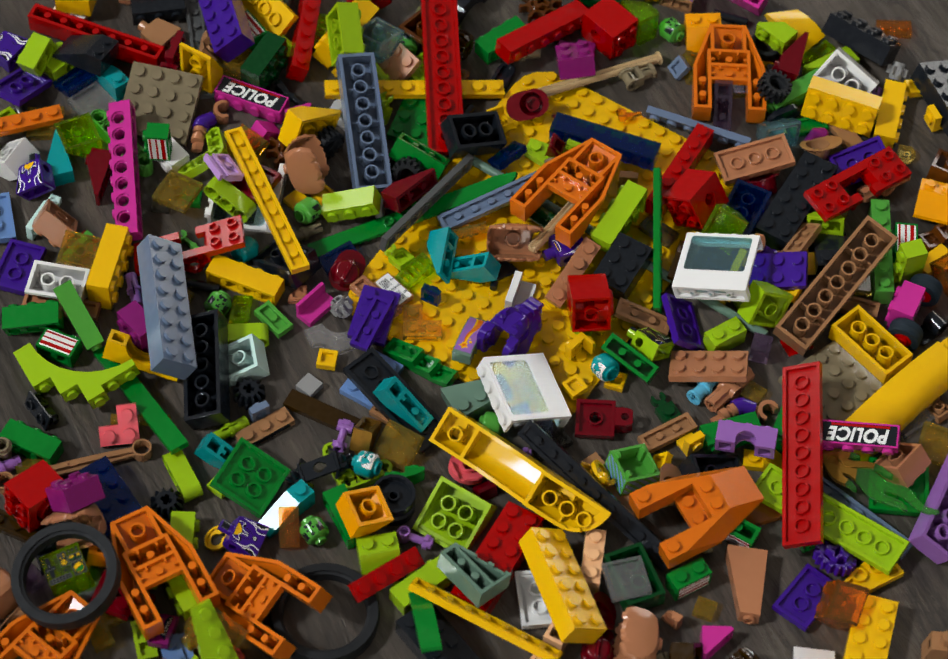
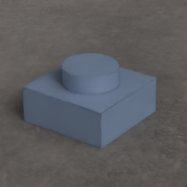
[667,55,691,81]
[248,400,270,423]

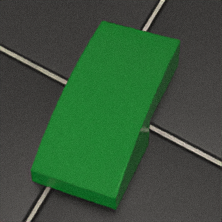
[384,465,425,485]

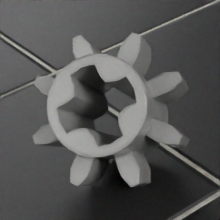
[886,61,909,82]
[330,295,354,318]

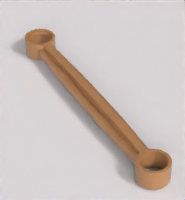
[0,439,153,495]

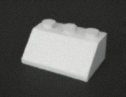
[814,47,880,93]
[24,260,90,302]

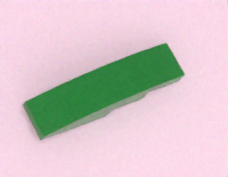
[382,337,459,387]
[408,592,442,653]

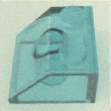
[362,17,405,64]
[756,118,802,147]

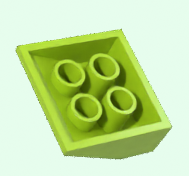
[412,476,497,550]

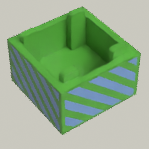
[604,443,660,496]

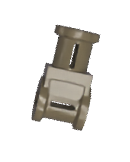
[618,63,657,91]

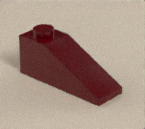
[772,32,809,83]
[85,147,112,206]
[381,168,438,213]

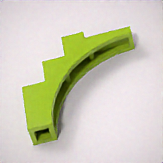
[13,343,140,410]

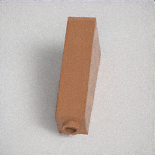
[725,544,768,625]

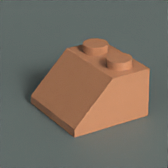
[32,199,78,249]
[874,442,932,488]

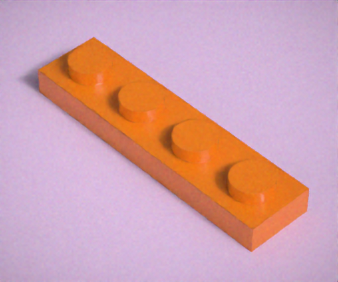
[0,104,64,137]

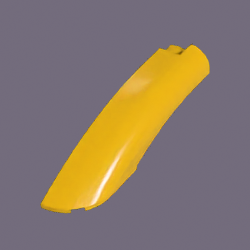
[823,337,948,461]
[429,406,612,532]

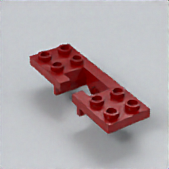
[803,146,912,223]
[133,214,246,277]

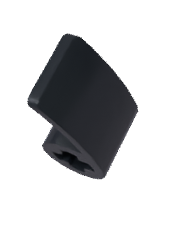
[920,311,948,346]

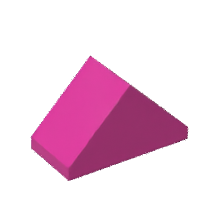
[246,120,280,152]
[700,625,734,659]

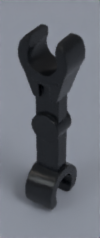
[274,80,309,106]

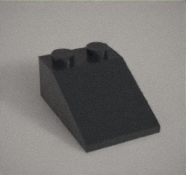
[52,34,119,77]
[809,231,848,278]
[252,239,322,289]
[679,454,742,475]

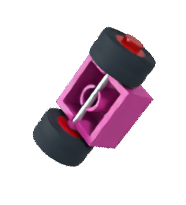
[884,273,943,351]

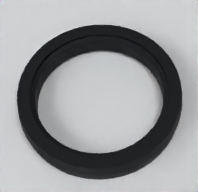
[11,522,122,630]
[270,563,380,659]

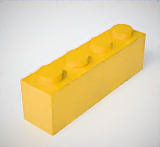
[872,79,909,149]
[206,255,285,306]

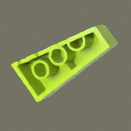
[589,180,648,253]

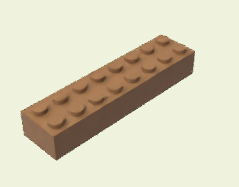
[773,215,898,356]

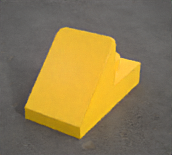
[742,449,782,472]

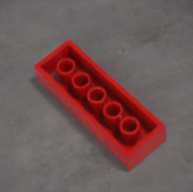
[450,501,544,614]

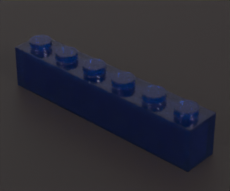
[549,112,661,171]

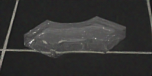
[304,323,355,356]

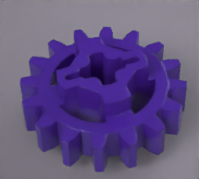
[812,541,857,577]

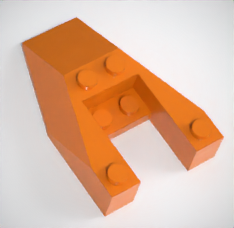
[692,24,767,124]
[510,137,622,248]
[629,466,764,569]
[110,506,221,641]
[209,552,333,659]
[0,590,102,659]

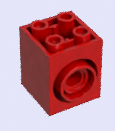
[581,0,639,60]
[662,169,729,229]
[567,273,614,332]
[3,459,64,533]

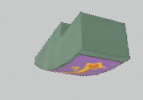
[452,316,487,365]

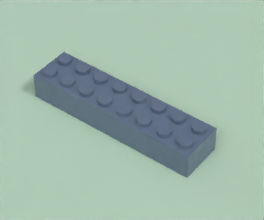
[336,52,392,195]
[137,234,197,380]

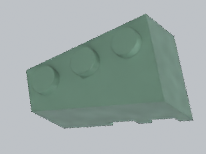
[440,375,512,420]
[437,542,512,608]

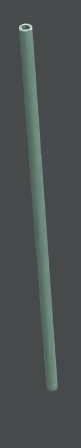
[472,156,769,339]

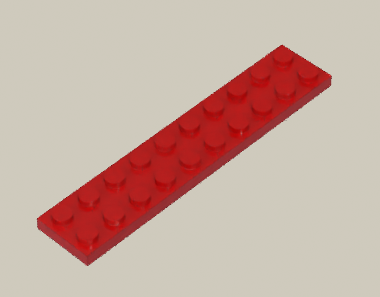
[420,0,463,155]
[782,361,823,549]

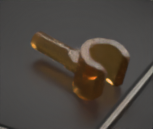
[616,108,642,123]

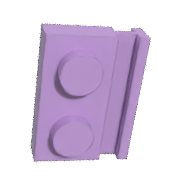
[203,153,244,182]

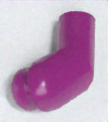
[803,127,829,141]

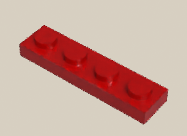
[347,546,425,603]

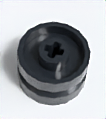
[374,474,416,526]

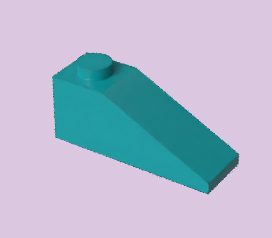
[90,65,129,102]
[47,129,75,187]
[427,227,459,284]
[451,252,501,283]
[373,376,434,432]
[194,432,234,469]
[258,479,315,539]

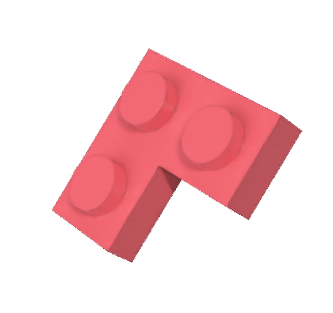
[98,403,140,447]

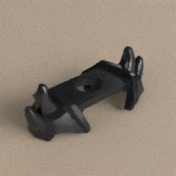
[285,448,352,489]

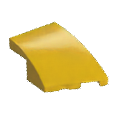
[764,9,825,53]

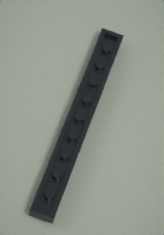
[517,419,667,571]

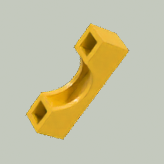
[102,329,178,382]

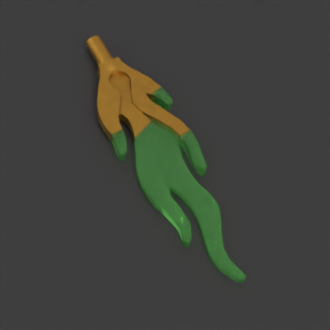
[823,450,939,515]

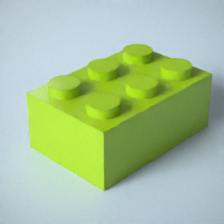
[325,2,365,67]

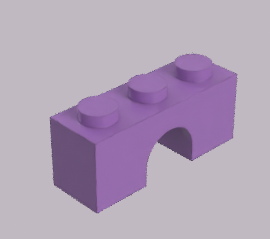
[715,420,778,459]

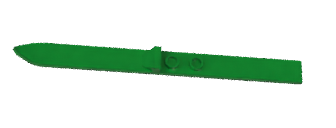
[307,172,518,259]

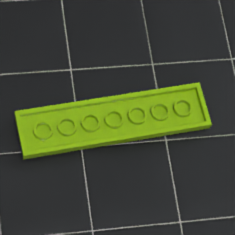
[755,463,909,575]

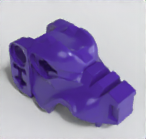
[477,296,544,369]

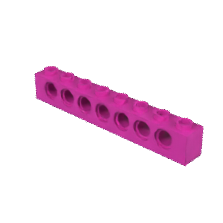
[106,99,143,241]

